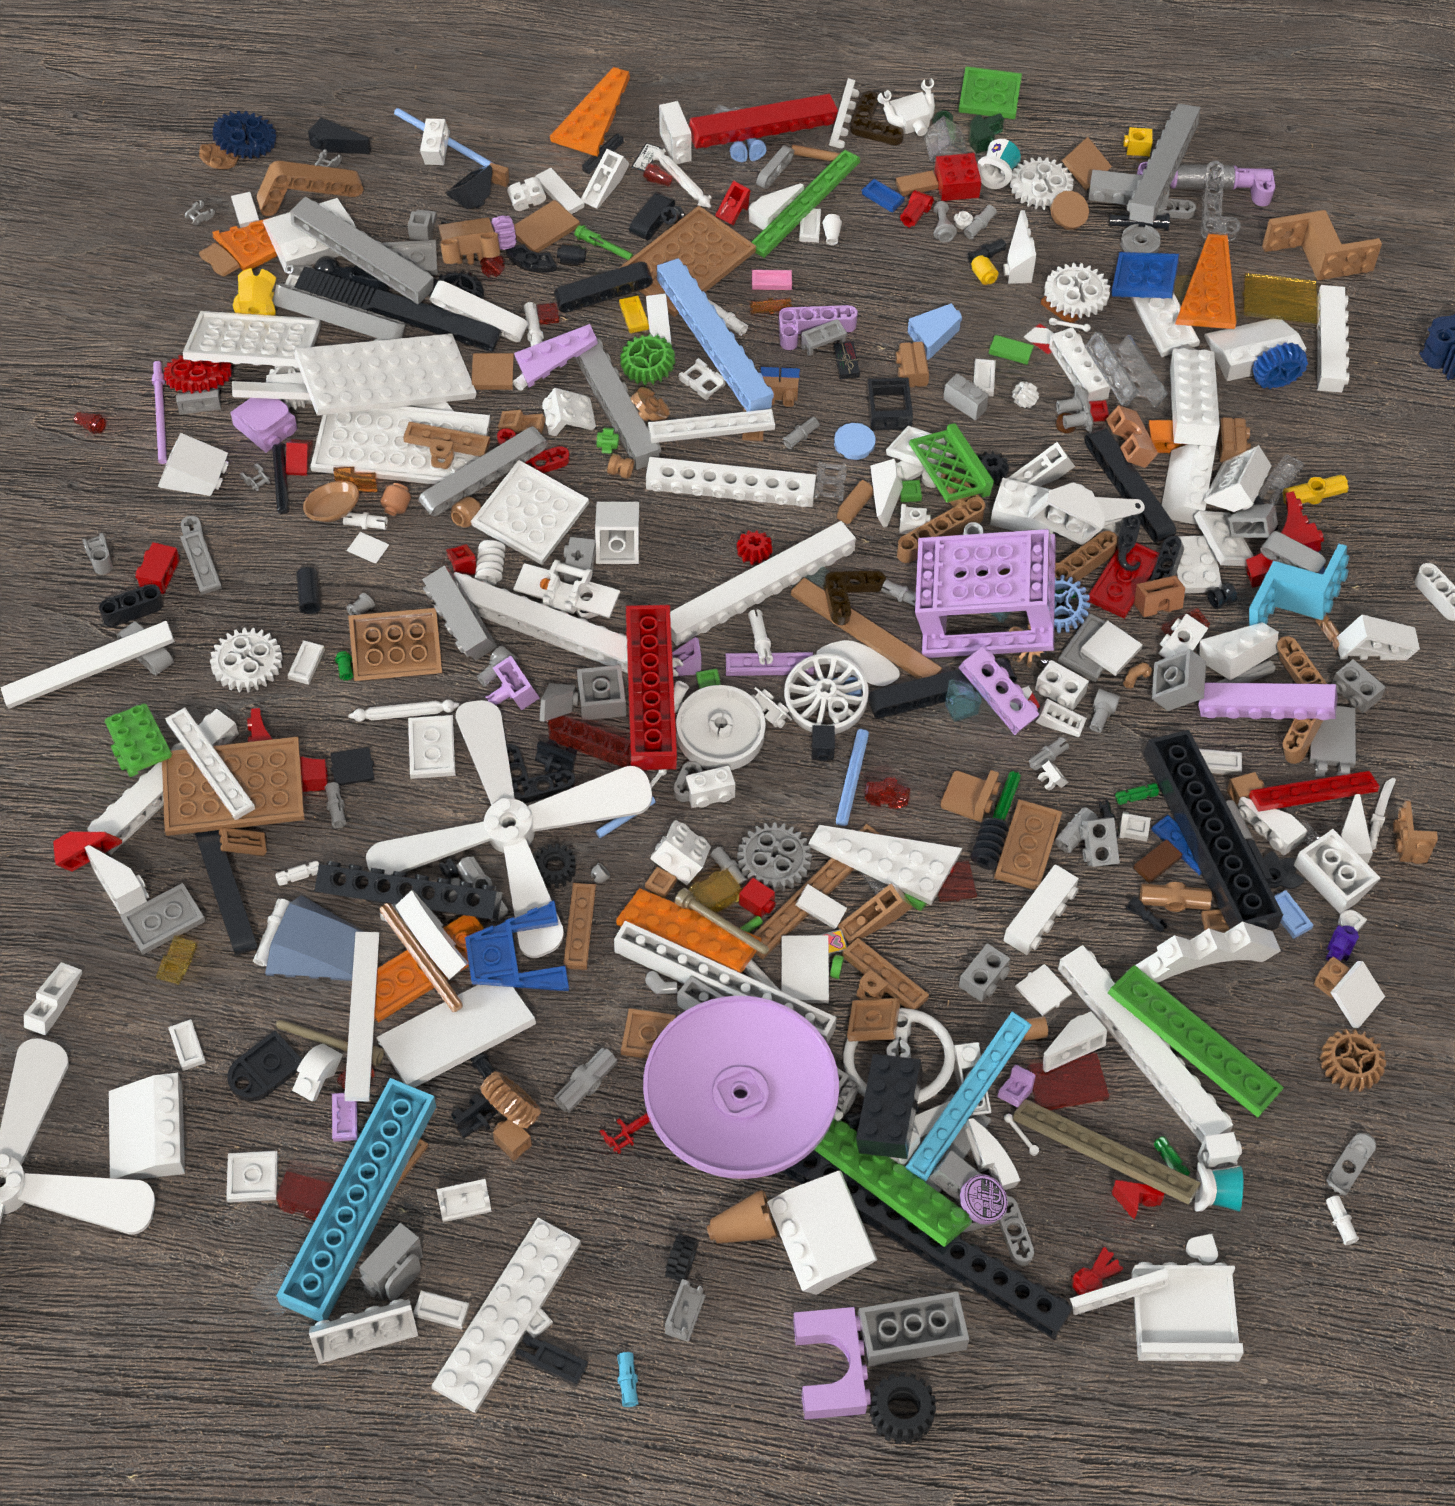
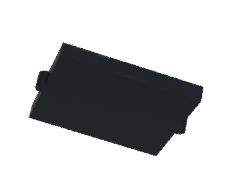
[330,747,374,786]

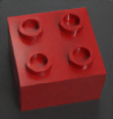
[934,153,981,201]

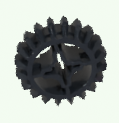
[430,270,484,311]

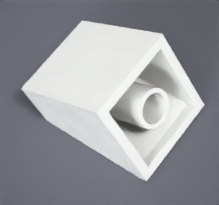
[158,433,229,496]
[595,502,639,564]

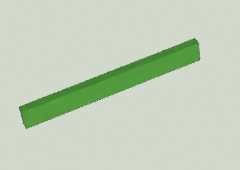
[751,150,860,258]

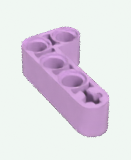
[779,305,858,350]

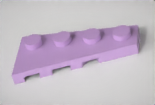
[514,324,598,388]

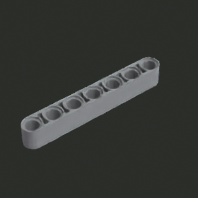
[272,283,406,340]
[418,427,548,517]

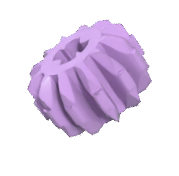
[491,215,516,250]

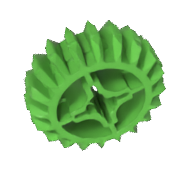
[620,333,675,386]

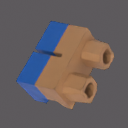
[761,367,800,407]

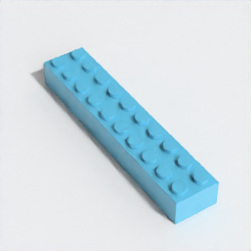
[276,1078,436,1322]

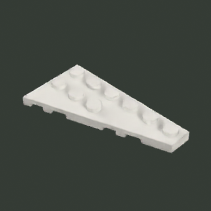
[809,825,962,905]

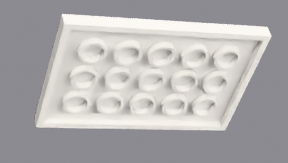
[183,311,321,368]

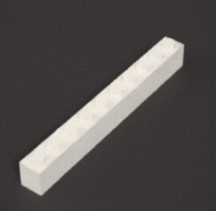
[670,521,856,646]
[454,572,628,673]
[614,921,837,1044]
[1058,945,1233,1143]

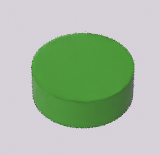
[830,955,844,979]

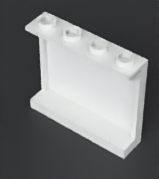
[1131,1262,1243,1361]

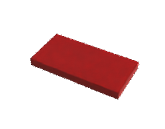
[1088,542,1160,619]

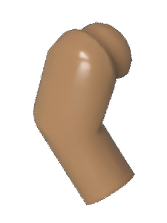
[1123,662,1153,689]

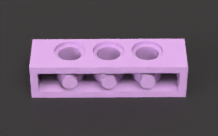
[958,646,1039,735]

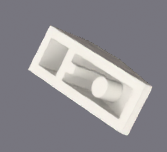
[581,149,629,209]
[748,183,804,230]
[1007,442,1075,487]
[870,459,905,527]
[1340,794,1373,864]
[1043,1012,1107,1073]

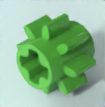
[597,428,619,454]

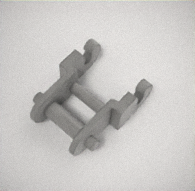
[315,149,342,168]
[185,200,215,225]
[240,463,270,491]

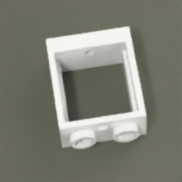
[659,101,691,164]

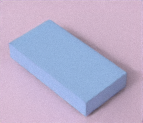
[1274,890,1313,939]

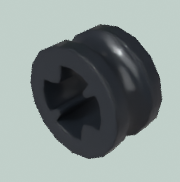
[439,858,459,880]

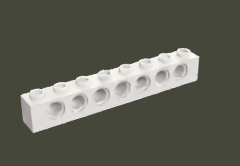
[646,457,816,507]

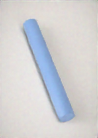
[596,796,656,838]

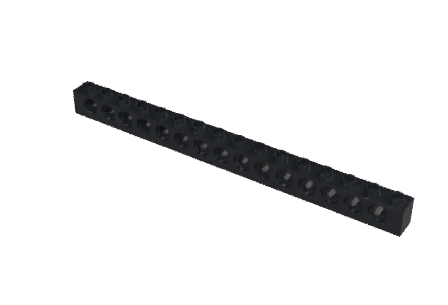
[781,1150,1073,1340]

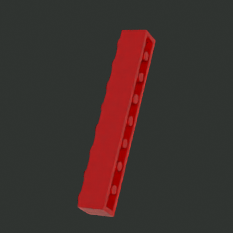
[689,94,838,149]

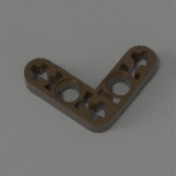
[850,91,904,145]
[824,571,886,625]

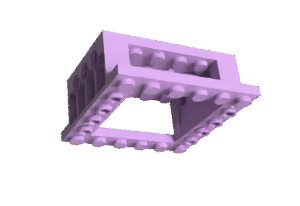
[915,529,1056,658]

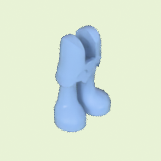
[730,138,766,162]

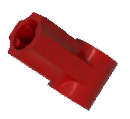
[900,190,934,228]

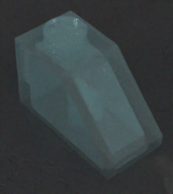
[945,679,982,722]

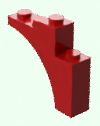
[1246,491,1324,588]
[247,708,328,792]

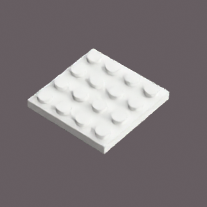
[471,460,589,565]

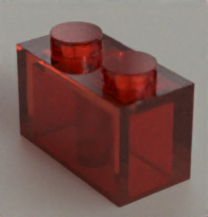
[276,1171,333,1220]

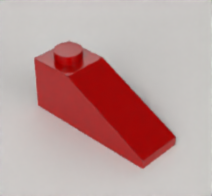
[53,832,122,872]

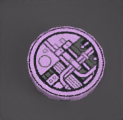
[960,1175,1008,1224]

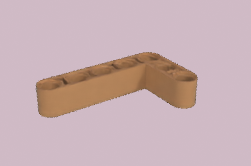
[256,161,364,216]
[897,469,985,563]

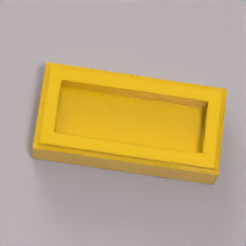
[619,296,649,334]

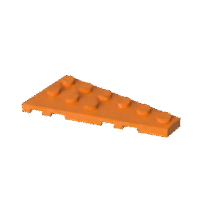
[550,67,630,157]
[212,218,278,271]
[1175,234,1236,329]

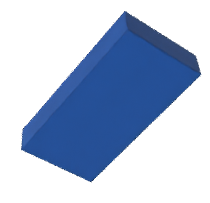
[862,179,905,213]

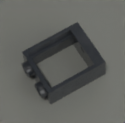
[867,377,913,431]

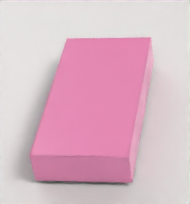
[752,270,792,290]

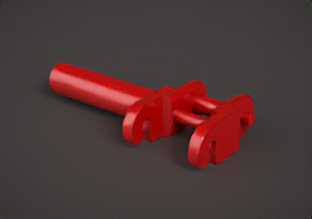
[599,1113,650,1154]

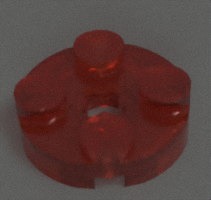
[865,778,911,809]

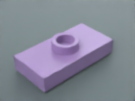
[332,1093,358,1142]

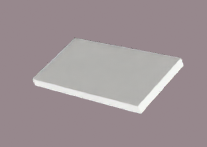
[377,985,536,1088]

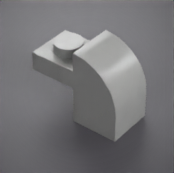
[408,210,437,241]

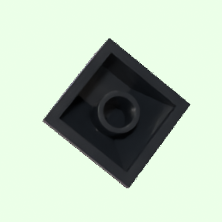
[445,165,492,209]

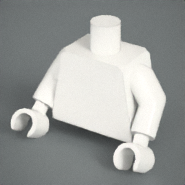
[877,78,935,136]

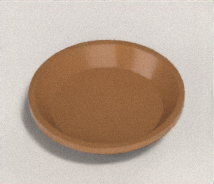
[303,481,359,522]

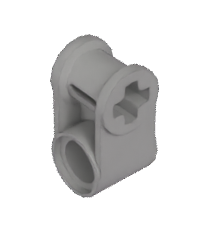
[82,533,113,575]

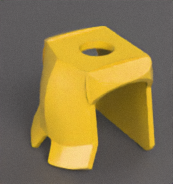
[233,268,276,316]

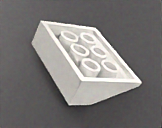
[263,198,356,273]
[1204,317,1306,381]
[109,1073,185,1180]
[767,1171,878,1295]
[309,1299,418,1364]

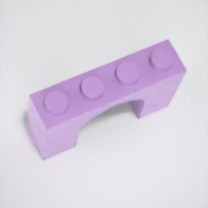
[793,1307,871,1420]

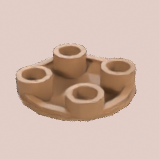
[199,143,238,169]

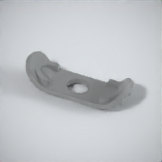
[1326,1133,1376,1196]

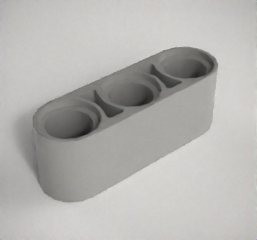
[1260,531,1326,573]
[116,621,174,676]

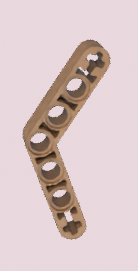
[987,531,1117,584]
[1277,636,1327,764]

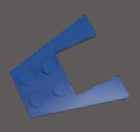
[465,901,569,991]

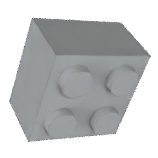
[1152,649,1206,711]
[577,665,626,721]

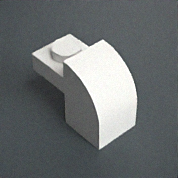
[292,1044,343,1101]

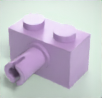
[486,656,540,710]

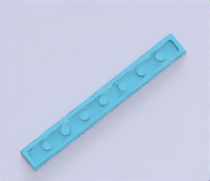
[906,1012,1032,1182]

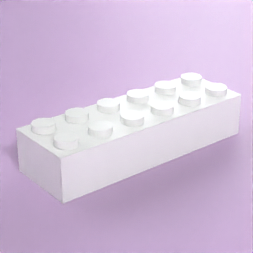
[1170,348,1220,446]

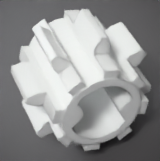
[1012,382,1039,408]

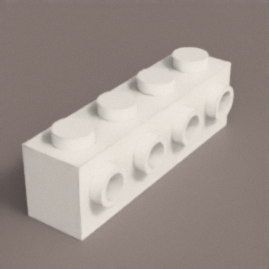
[1049,327,1111,401]

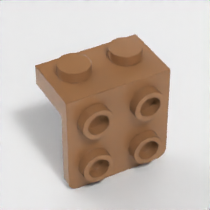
[940,770,1001,822]
[1393,801,1438,864]

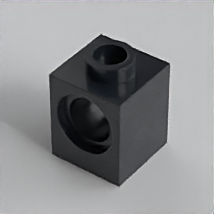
[812,725,835,761]

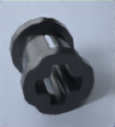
[661,206,685,224]

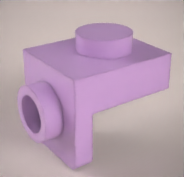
[998,1065,1036,1108]

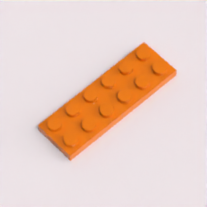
[616,888,762,973]
[374,915,484,1023]

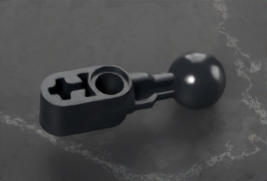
[314,256,389,292]

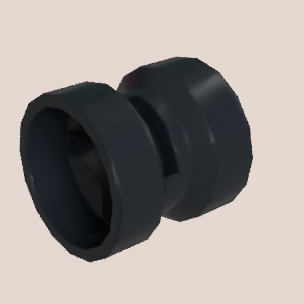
[1207,582,1237,610]

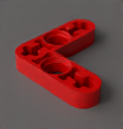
[497,428,570,473]

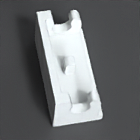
[436,1179,492,1222]

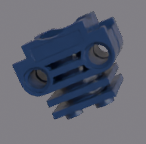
[1419,314,1455,380]

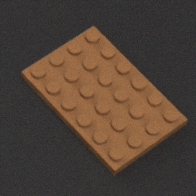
[619,206,756,317]
[162,737,305,836]

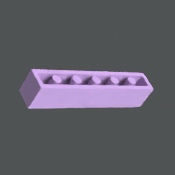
[1199,683,1338,720]

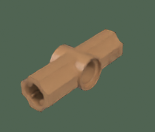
[1139,882,1212,912]

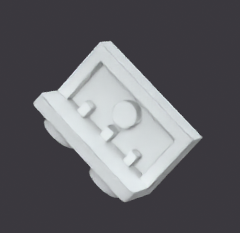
[686,766,735,808]

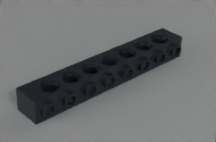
[314,861,502,920]

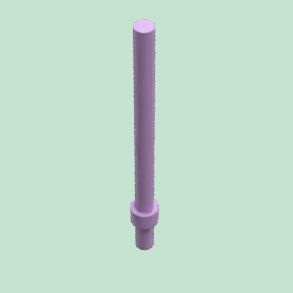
[152,361,167,464]

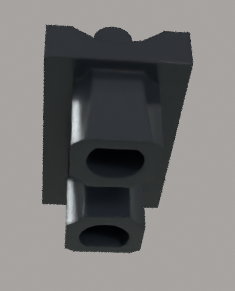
[535,739,577,773]
[451,1093,498,1139]

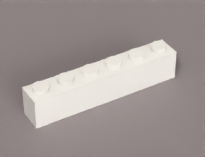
[1317,285,1349,393]

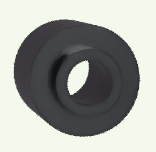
[557,243,586,265]

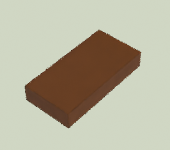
[1133,839,1183,884]

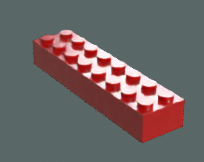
[626,605,677,770]

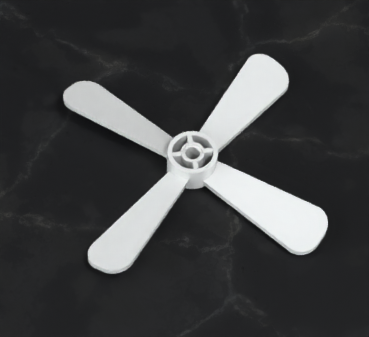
[366,700,652,958]
[0,1038,155,1235]

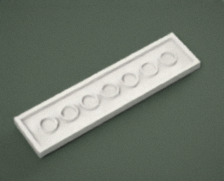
[432,1218,581,1413]

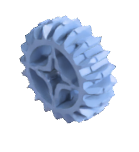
[1054,575,1090,633]

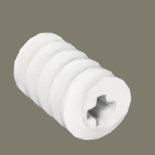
[475,540,506,586]

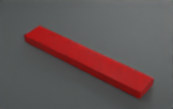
[1249,771,1380,812]

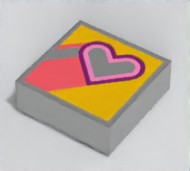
[820,929,847,958]

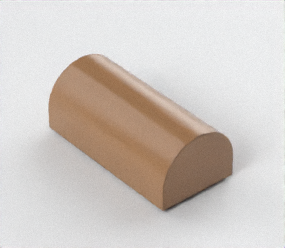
[837,480,874,524]

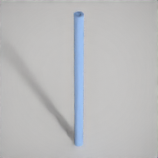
[394,108,495,167]

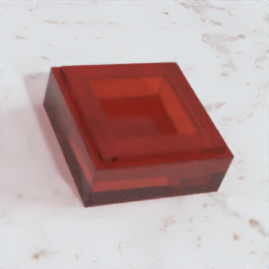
[537,303,559,325]

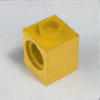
[1123,127,1152,157]

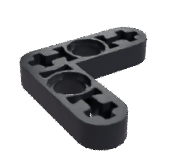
[506,744,575,804]

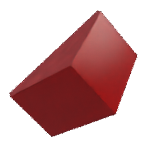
[286,439,313,476]

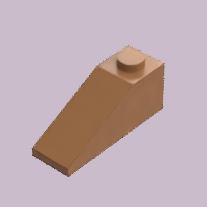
[838,883,913,944]

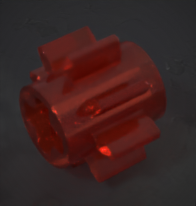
[480,255,505,278]

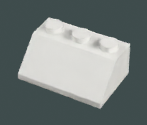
[1294,829,1380,915]

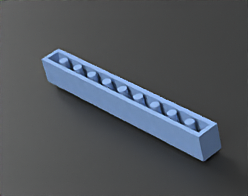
[657,258,774,411]

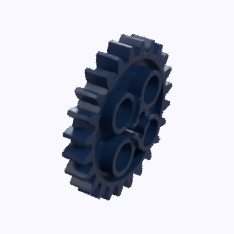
[212,110,276,159]

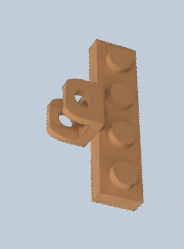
[403,421,490,469]
[842,938,929,1010]

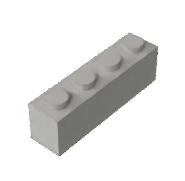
[1088,170,1170,209]

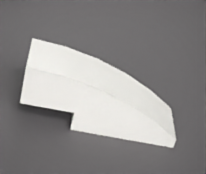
[24,962,82,1035]
[963,1118,1021,1190]

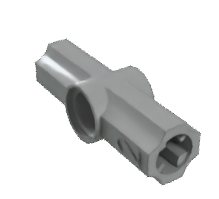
[456,856,508,922]
[554,1048,618,1113]

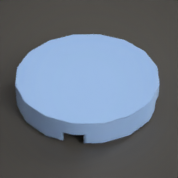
[834,423,875,460]

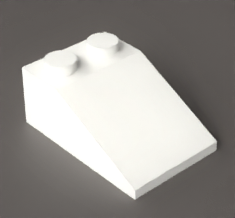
[85,845,150,915]

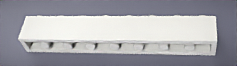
[87,709,239,855]

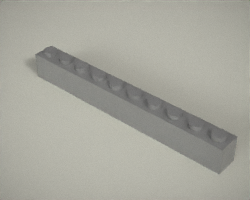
[1127,104,1201,224]

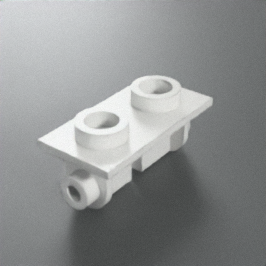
[751,687,792,728]

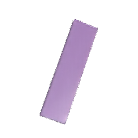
[726,652,814,676]

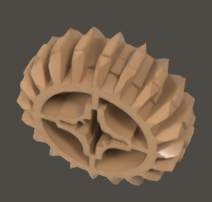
[1320,1029,1386,1092]
[480,1071,541,1128]

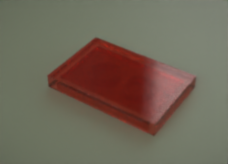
[1027,1053,1109,1110]

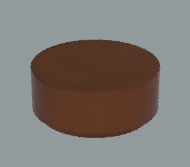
[1056,413,1076,434]

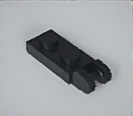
[514,1335,588,1387]

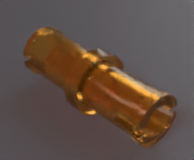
[750,298,792,314]

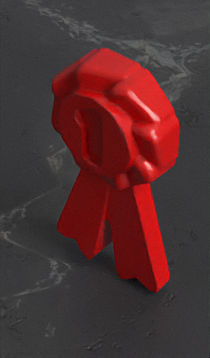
[1072,1247,1123,1295]

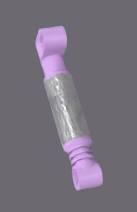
[1137,162,1275,206]

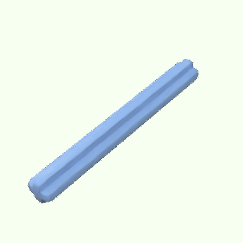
[836,729,869,826]

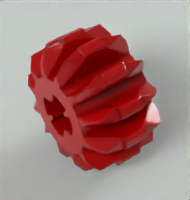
[736,529,773,566]

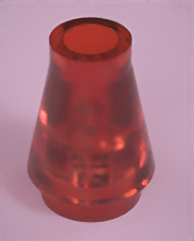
[643,163,673,187]
[74,412,106,434]

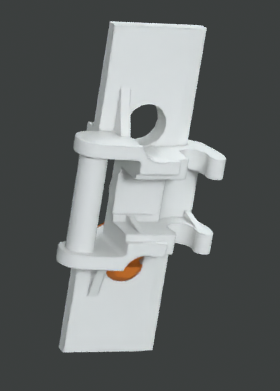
[513,560,620,618]

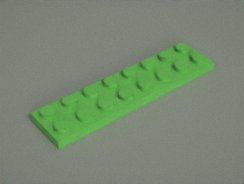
[1108,965,1284,1117]
[814,1119,972,1247]

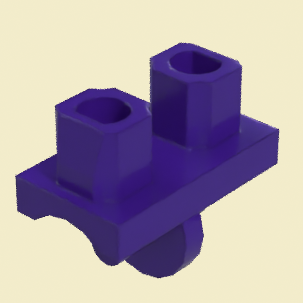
[1326,925,1359,962]

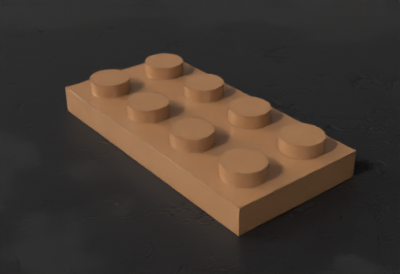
[994,799,1062,890]

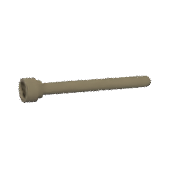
[675,888,769,954]
[276,1020,384,1067]

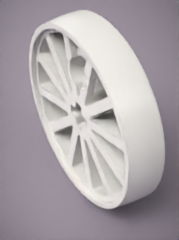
[784,653,868,734]

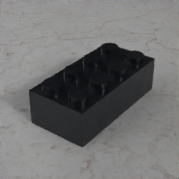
[856,1054,923,1159]

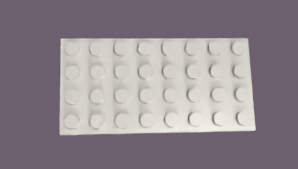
[294,334,476,415]
[311,406,491,485]

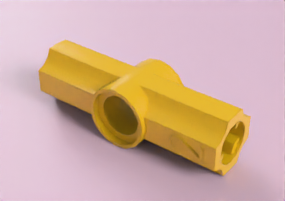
[1282,475,1349,504]

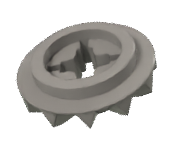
[837,1080,859,1114]

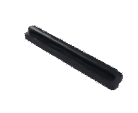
[272,444,289,514]

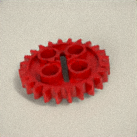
[164,355,232,394]

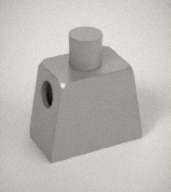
[1228,504,1278,538]

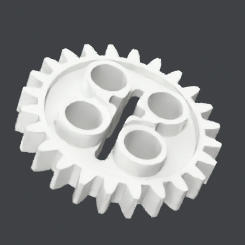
[1010,157,1074,210]
[1044,263,1110,318]
[210,628,283,692]

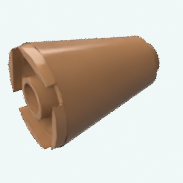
[707,1190,778,1244]

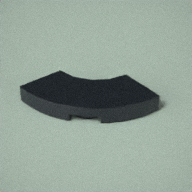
[506,244,557,273]

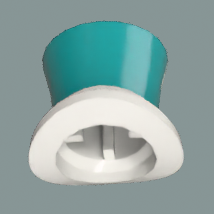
[977,139,1021,189]
[1194,1162,1243,1212]

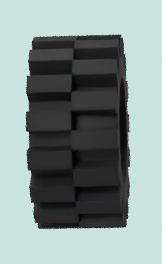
[534,843,576,888]
[665,1233,699,1282]

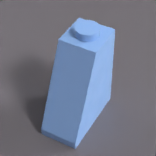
[907,303,962,360]

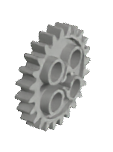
[737,822,812,892]

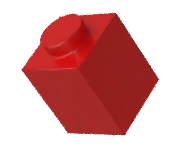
[739,878,776,918]

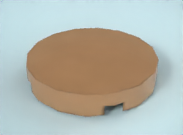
[1050,191,1089,230]

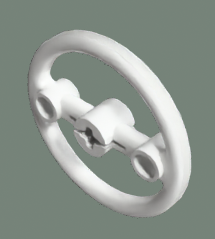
[843,1008,955,1104]

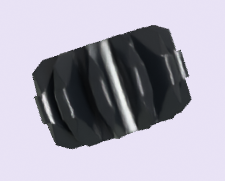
[978,451,1009,486]

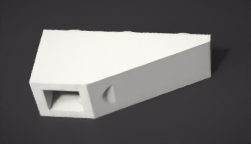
[1237,797,1307,856]
[954,1042,992,1116]

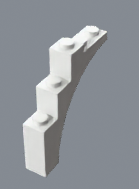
[1126,922,1281,983]

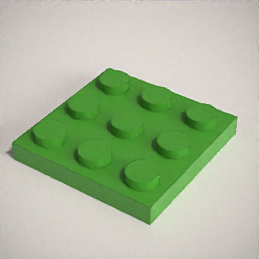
[959,66,1022,119]

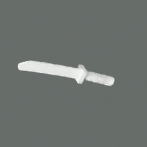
[1369,778,1396,850]

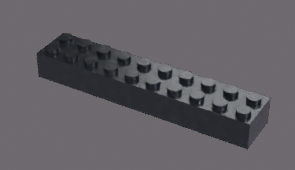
[1143,730,1283,930]

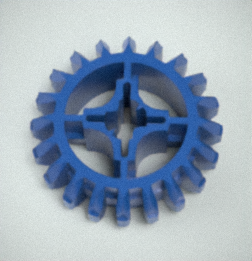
[1252,342,1308,389]

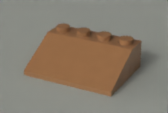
[348,608,442,681]

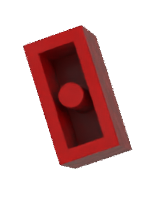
[135,542,180,594]

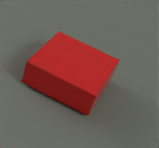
[1089,400,1110,422]

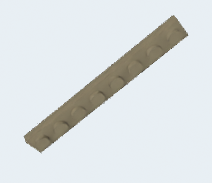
[1013,1099,1201,1205]

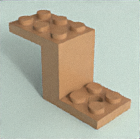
[1262,210,1382,281]

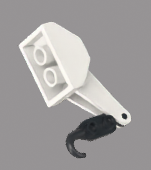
[1028,482,1145,572]

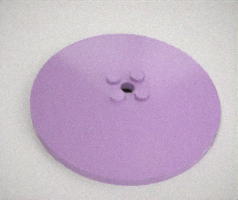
[643,996,839,1179]

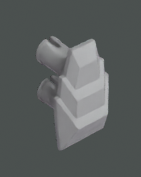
[1056,385,1093,433]

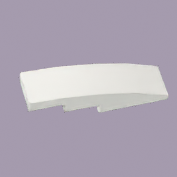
[395,890,468,980]

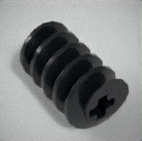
[970,818,1010,870]

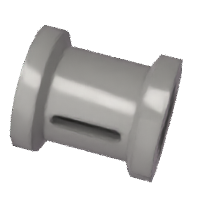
[346,593,375,615]

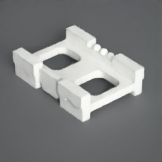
[679,358,726,401]

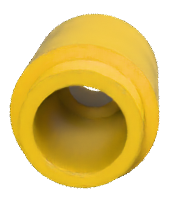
[971,255,999,285]

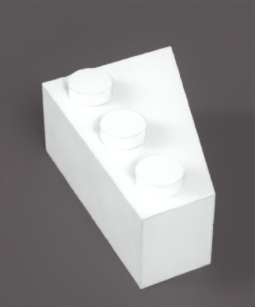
[1337,615,1420,660]
[1199,622,1278,680]

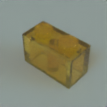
[688,868,742,914]

